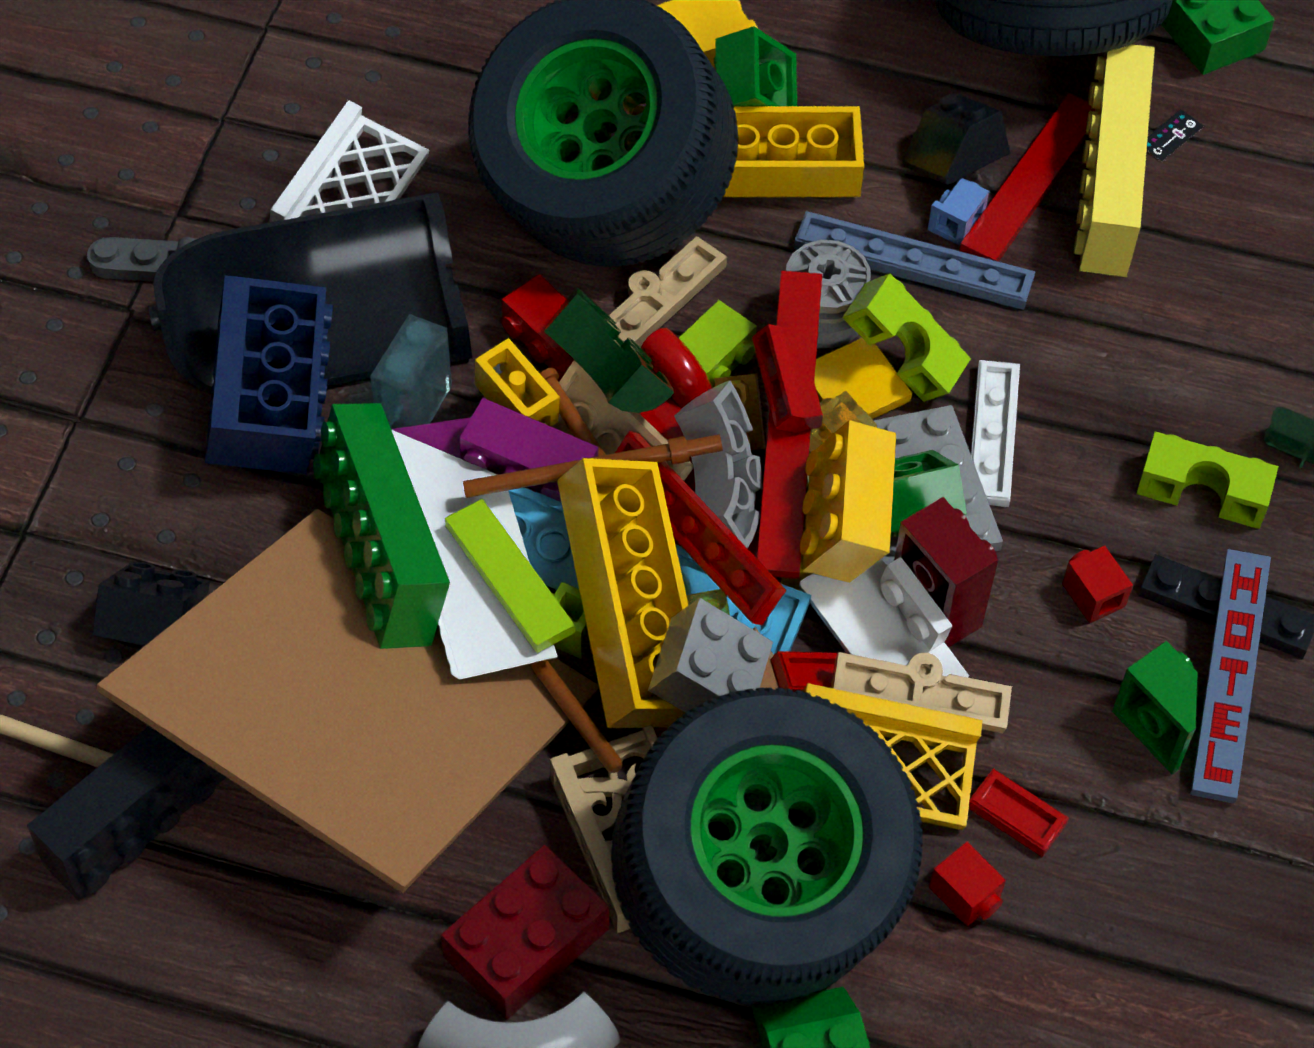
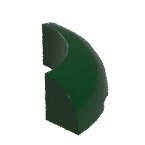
[544,287,674,413]

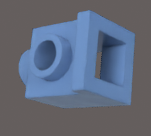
[928,178,989,246]

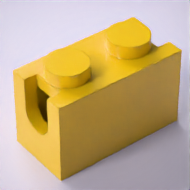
[475,338,560,426]

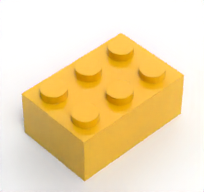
[800,420,896,583]

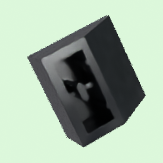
[93,562,210,645]

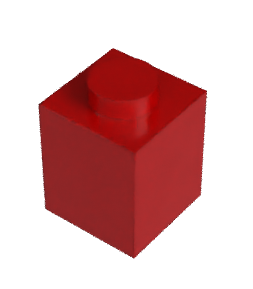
[1062,545,1133,624]
[929,842,1006,927]

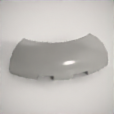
[674,380,763,548]
[418,992,620,1048]

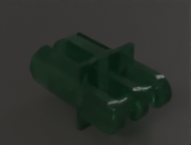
[1264,407,1314,468]

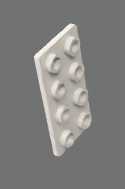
[799,557,969,678]

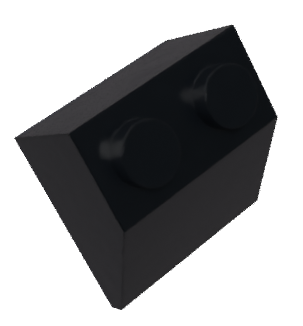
[902,94,1011,185]

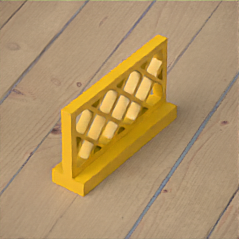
[803,683,983,830]

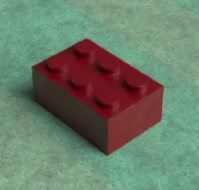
[894,497,999,648]
[441,845,609,1020]

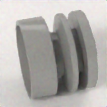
[786,240,871,349]

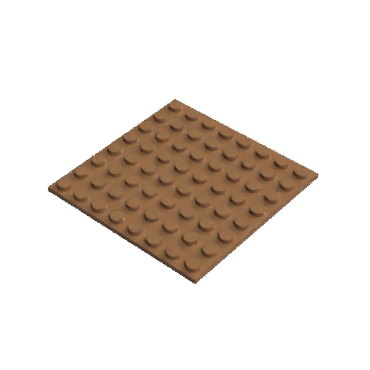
[96,509,600,893]

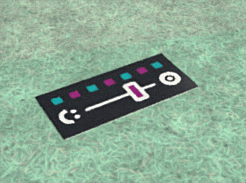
[1147,109,1204,162]

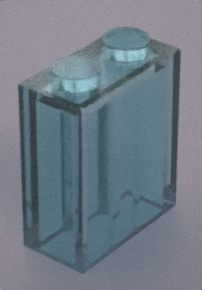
[370,314,452,429]

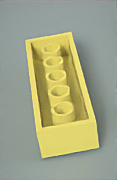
[1074,44,1155,277]

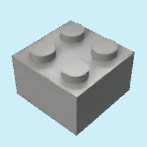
[648,598,773,713]

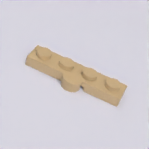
[609,236,727,346]
[831,652,1012,733]

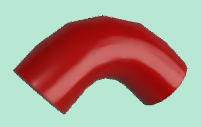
[641,328,712,408]

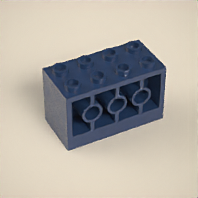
[205,275,333,474]

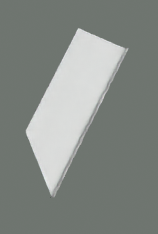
[392,430,558,680]

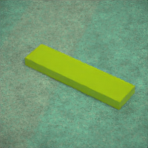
[445,499,575,653]

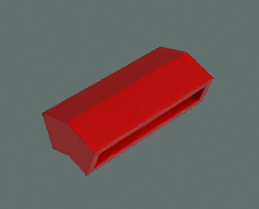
[752,324,823,432]

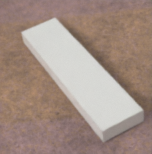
[971,360,1020,507]

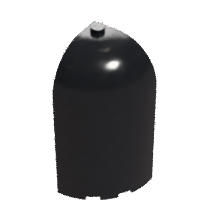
[148,192,473,394]

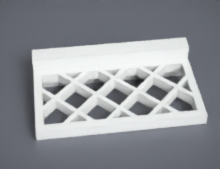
[270,100,429,222]

